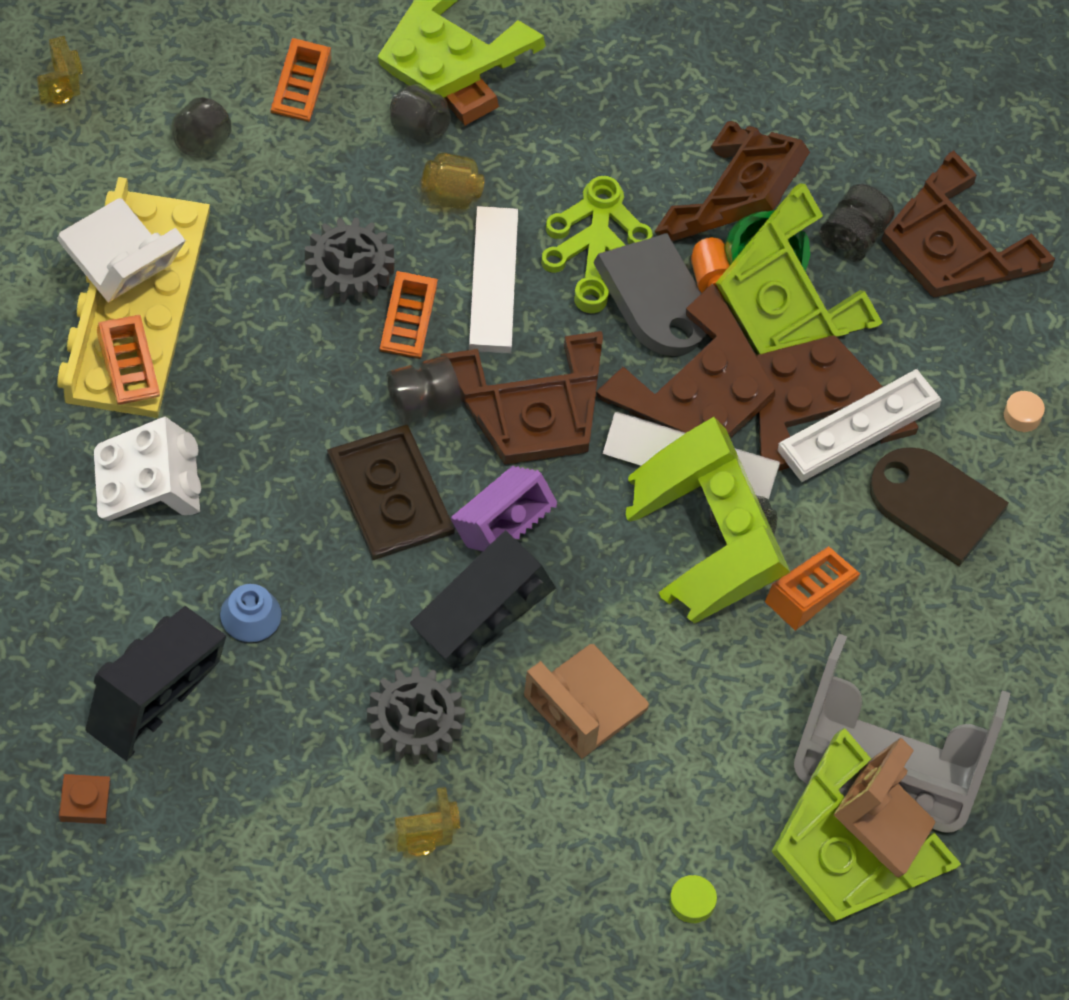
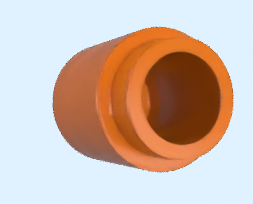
[691,237,730,298]

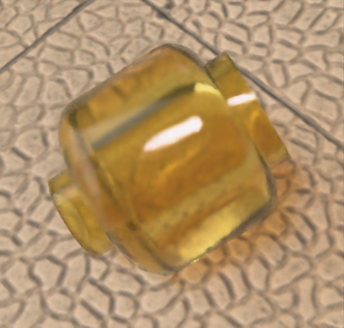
[421,153,484,209]

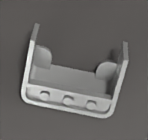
[794,634,1011,832]

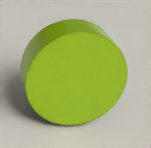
[670,875,717,923]

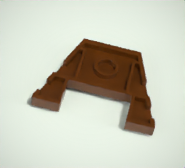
[654,121,810,241]
[882,150,1055,298]
[596,284,775,439]
[440,331,603,465]
[757,335,918,471]

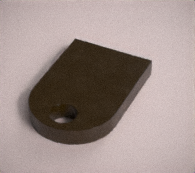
[870,447,1009,567]

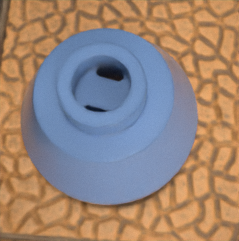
[220,584,281,642]

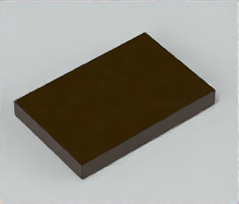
[327,424,455,560]

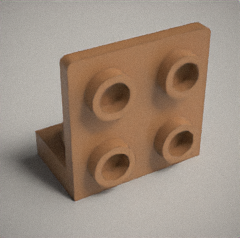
[524,644,649,759]
[834,738,935,878]

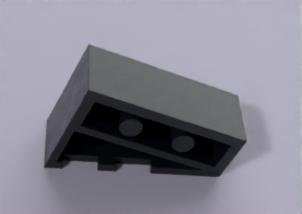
[410,530,556,669]
[85,606,227,762]

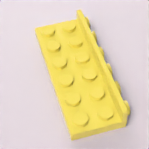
[57,177,210,418]

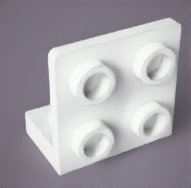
[57,198,186,303]

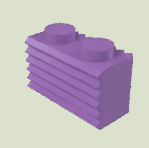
[451,466,557,551]

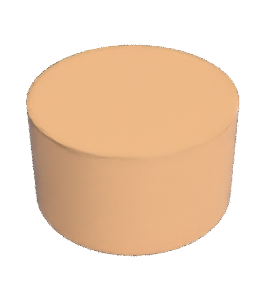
[1004,391,1045,432]

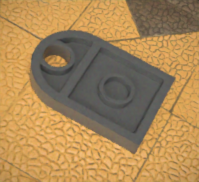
[593,233,706,356]

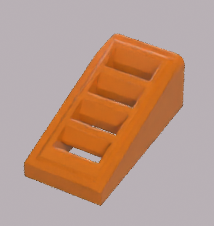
[271,38,332,122]
[380,271,438,359]
[97,315,160,405]
[765,546,860,630]

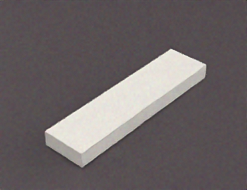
[469,206,518,353]
[777,369,942,482]
[603,412,780,504]

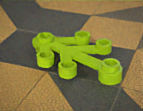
[541,176,653,313]

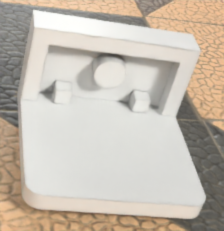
[94,417,201,521]

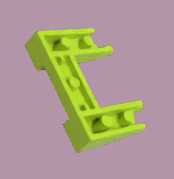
[626,417,791,624]

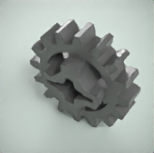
[305,218,395,303]
[367,667,465,764]

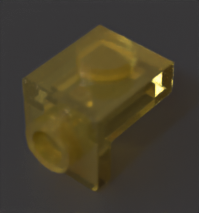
[36,36,83,105]
[395,787,460,856]

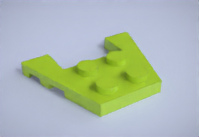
[377,0,546,102]
[715,183,883,355]
[771,728,961,922]

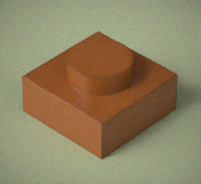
[444,77,499,125]
[59,774,111,824]

